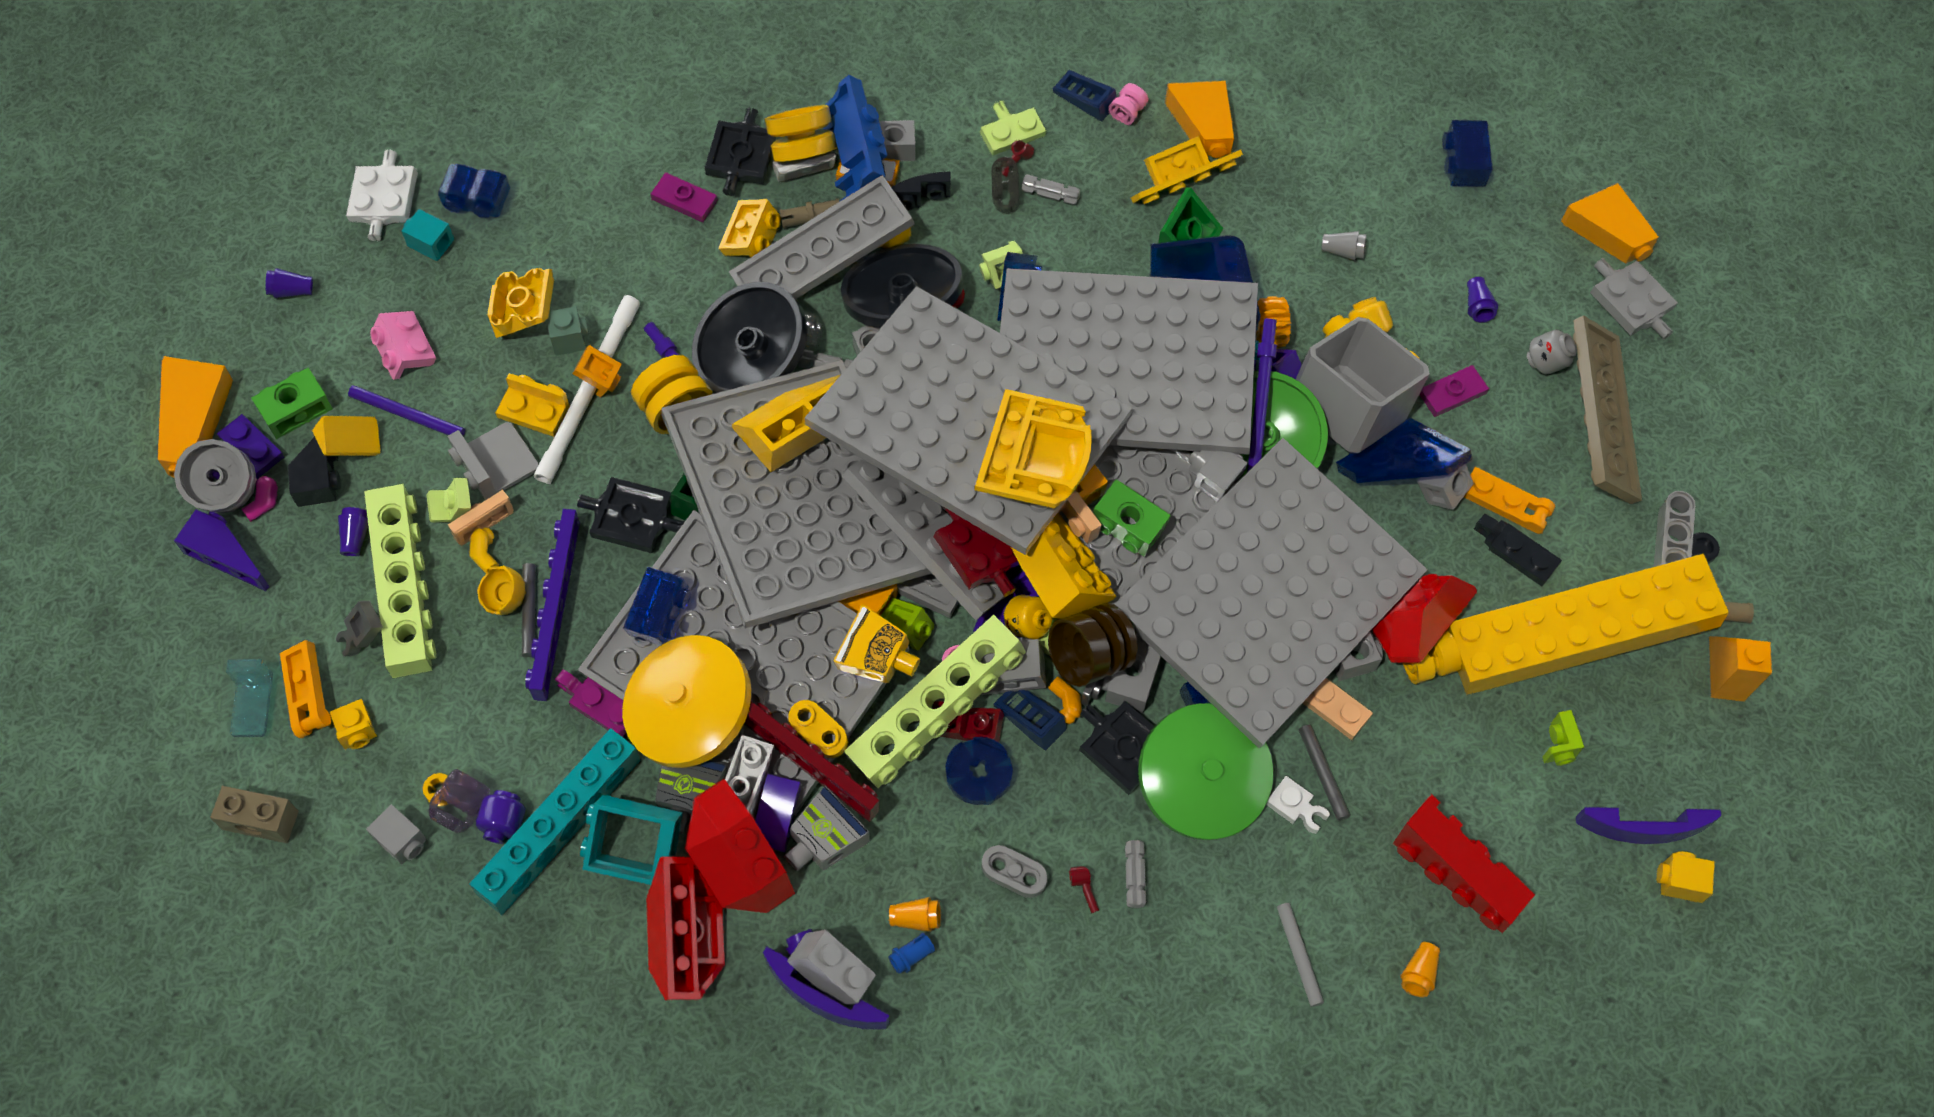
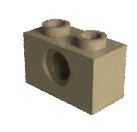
[210,786,299,843]

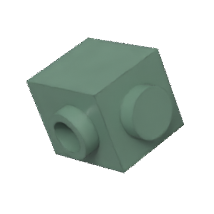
[547,306,589,356]

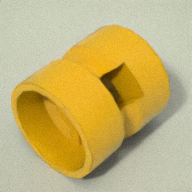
[1402,631,1462,684]

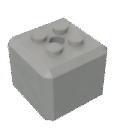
[1296,317,1430,454]

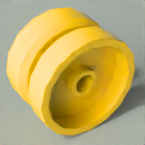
[764,105,837,162]
[631,355,713,434]

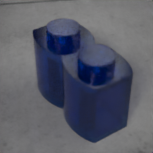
[438,164,510,218]

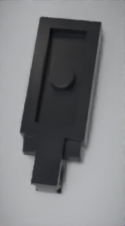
[1474,513,1562,587]

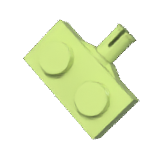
[980,101,1046,155]

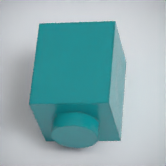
[401,209,455,261]

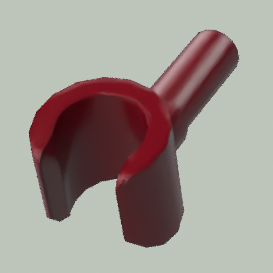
[1001,140,1034,178]
[1069,866,1099,914]

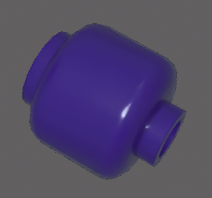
[476,790,525,844]

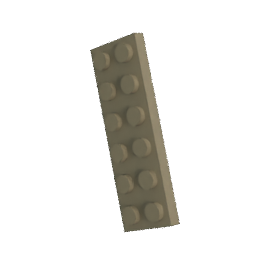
[1573,315,1642,504]

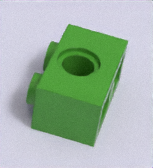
[251,368,333,440]
[1093,479,1171,557]

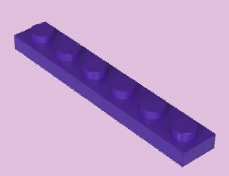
[525,509,580,701]

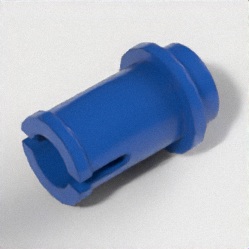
[888,932,935,974]

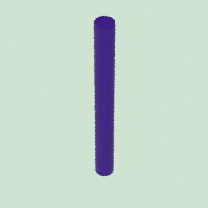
[348,385,465,436]

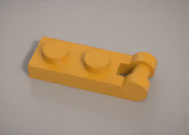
[1464,467,1556,534]
[280,640,331,739]

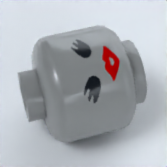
[1527,330,1577,375]

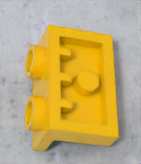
[718,199,781,257]
[495,373,570,437]

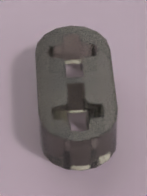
[991,157,1020,214]

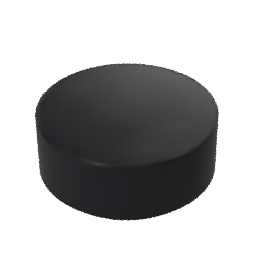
[1692,532,1720,564]

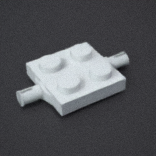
[346,150,417,241]

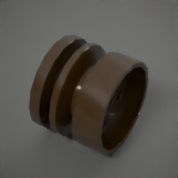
[1048,602,1138,687]

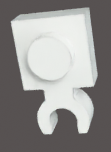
[1266,776,1330,834]

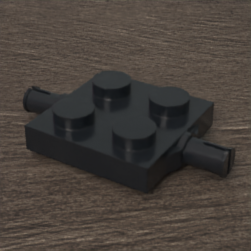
[705,107,776,196]
[577,477,685,553]
[1079,701,1154,795]

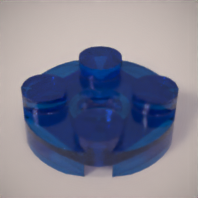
[945,736,1013,805]

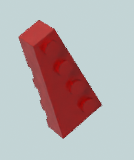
[1393,794,1535,933]

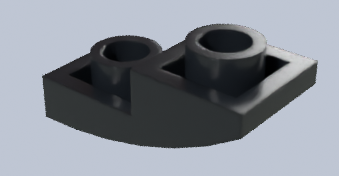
[891,172,951,211]

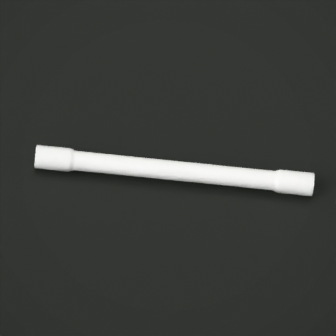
[533,295,640,484]

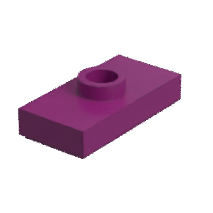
[650,172,718,223]
[1419,365,1489,418]

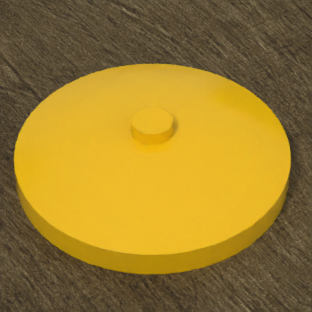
[622,635,751,768]

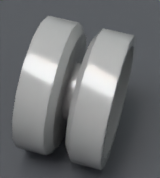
[174,439,257,514]

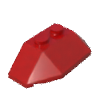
[1372,574,1477,663]
[685,779,795,913]
[646,856,725,1000]

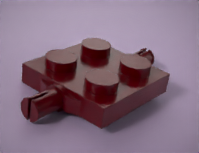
[933,507,1019,597]

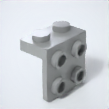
[447,422,539,500]

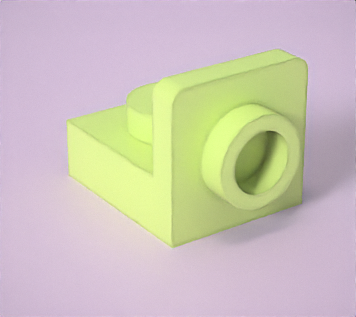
[426,478,471,523]

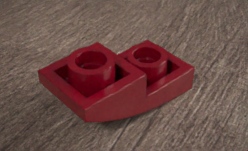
[932,701,1004,745]

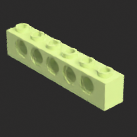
[364,484,437,678]
[844,615,1026,788]

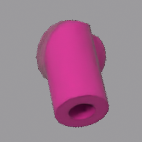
[241,476,278,522]

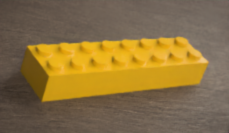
[1446,554,1729,695]

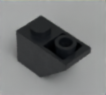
[288,436,341,507]

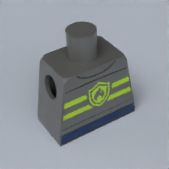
[656,760,728,834]

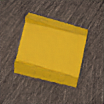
[487,268,554,338]

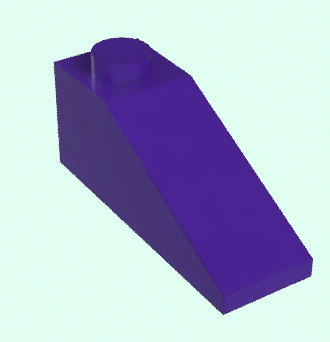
[174,509,269,591]

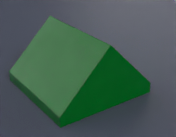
[1156,187,1223,273]

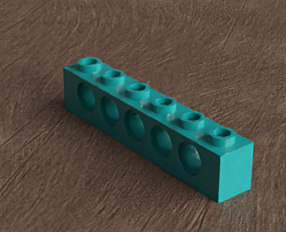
[469,728,641,915]

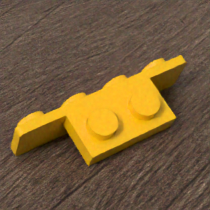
[1131,136,1243,205]

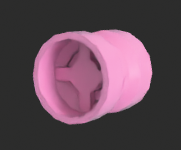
[1109,83,1148,125]

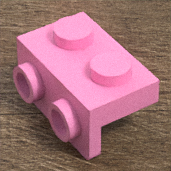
[370,311,436,380]

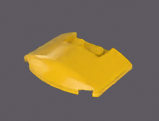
[974,389,1092,509]

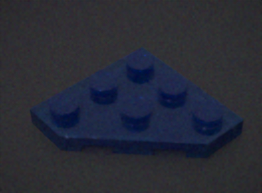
[1336,418,1473,483]

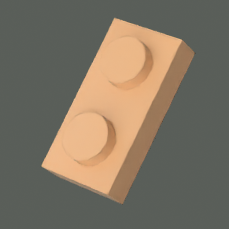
[1059,490,1102,544]
[1303,678,1373,740]

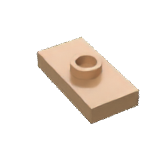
[448,489,514,546]

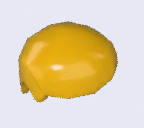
[477,565,526,615]

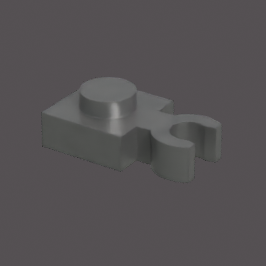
[336,600,383,656]

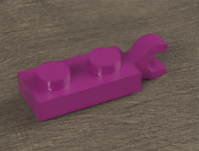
[555,669,628,739]

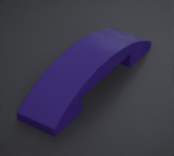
[1576,807,1721,844]
[763,946,890,1030]

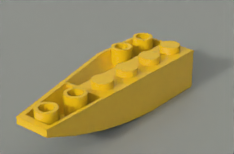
[732,374,841,472]
[1011,513,1117,619]

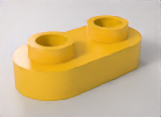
[788,700,848,758]

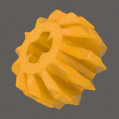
[1256,296,1291,348]

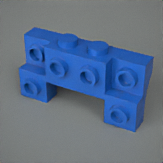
[822,75,888,202]

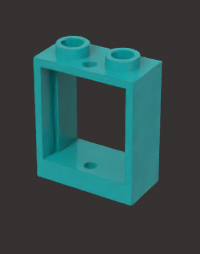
[580,795,683,885]

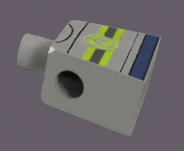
[784,786,870,871]

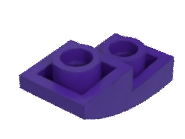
[755,774,802,853]

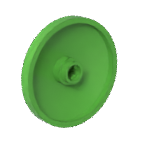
[1240,371,1328,479]
[1138,703,1273,840]

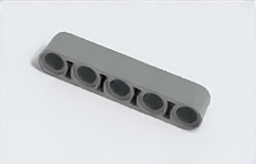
[1654,491,1696,643]

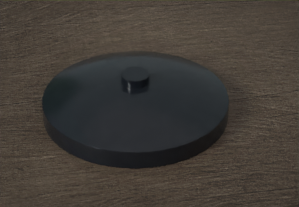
[841,244,963,328]
[692,282,807,393]

